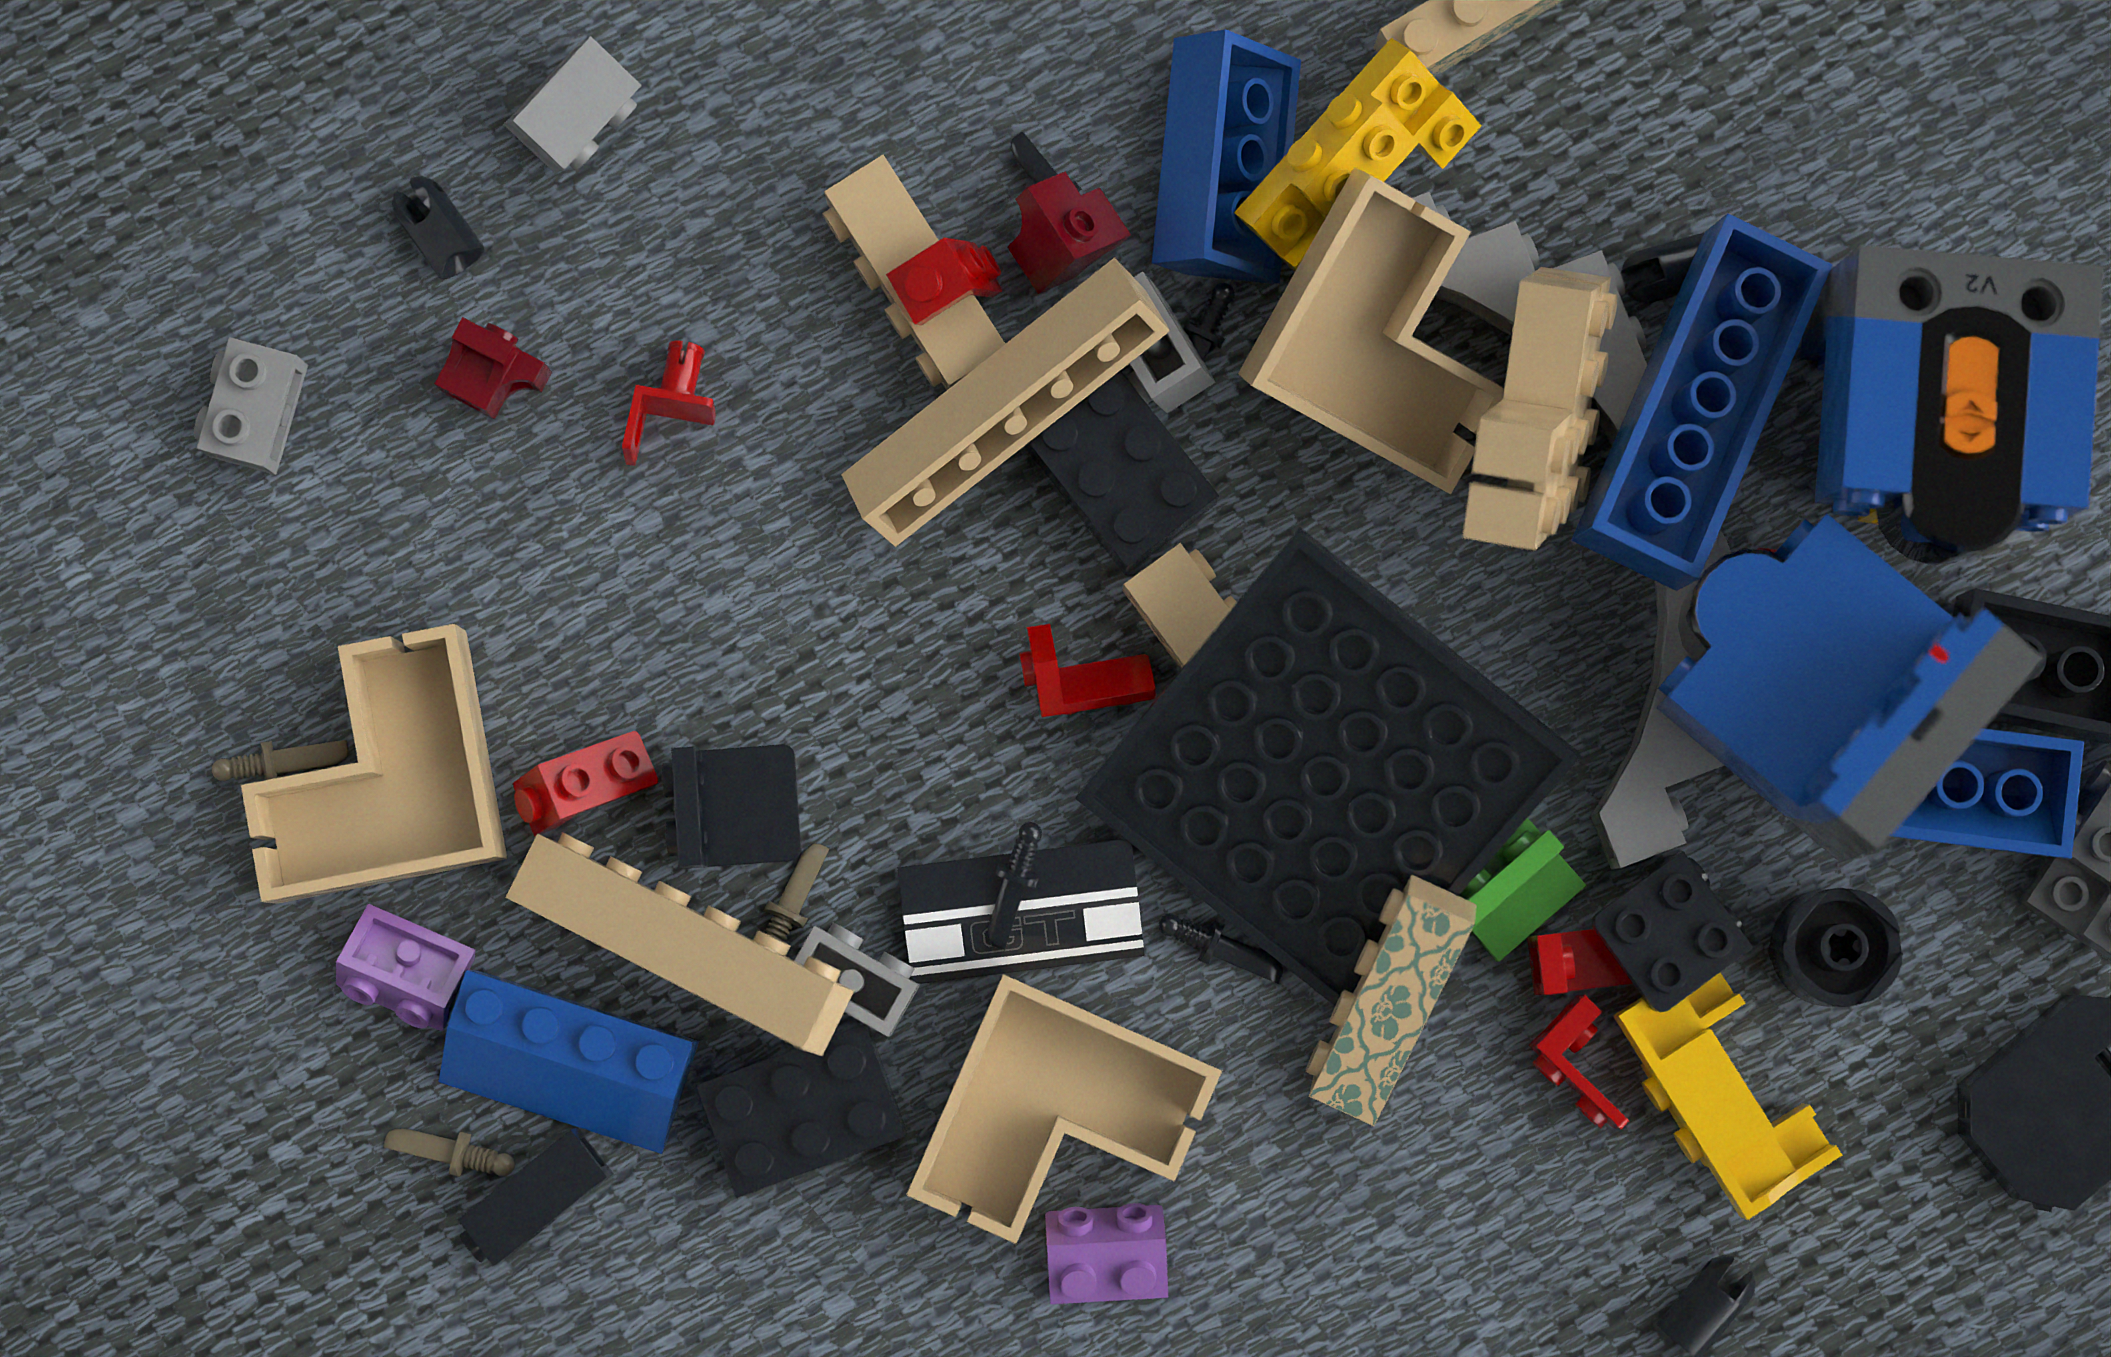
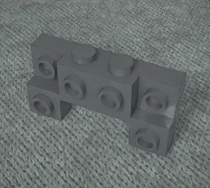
[2018,760,2111,961]

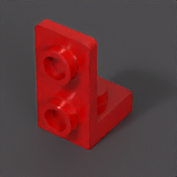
[1527,929,1633,995]
[1528,995,1629,1130]

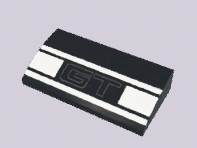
[897,839,1145,984]

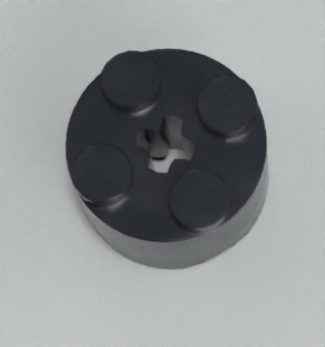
[1768,888,1903,1007]

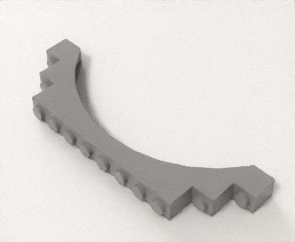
[1396,192,1732,870]

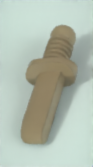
[211,740,348,781]
[763,843,830,942]
[383,1128,515,1177]

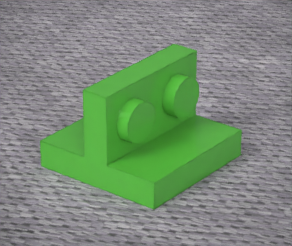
[1459,818,1587,962]

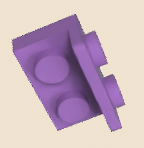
[336,904,475,1031]

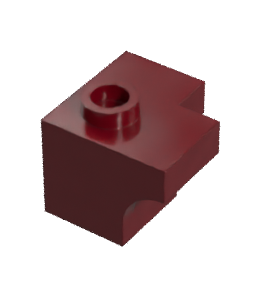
[1007,172,1131,294]
[434,317,552,420]

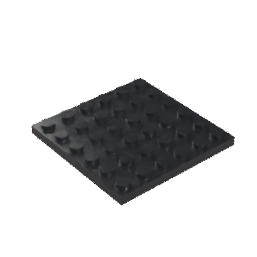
[1075,527,1580,1006]

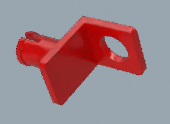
[622,340,716,466]

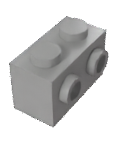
[503,36,642,173]
[1127,272,1215,413]
[194,337,308,475]
[794,922,920,1037]

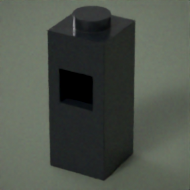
[457,1128,614,1267]

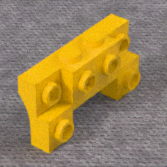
[1234,38,1482,272]
[1613,972,1842,1220]

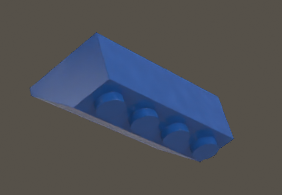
[1152,29,1301,284]
[1890,728,2084,859]
[439,970,699,1154]

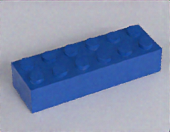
[1571,213,1833,591]

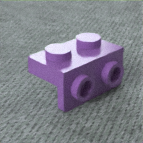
[1045,1203,1168,1304]

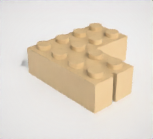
[1238,167,1504,494]
[1463,267,1617,550]
[241,624,507,904]
[907,975,1222,1244]

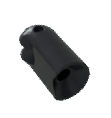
[392,176,485,280]
[1621,232,1705,303]
[1657,1255,1756,1357]

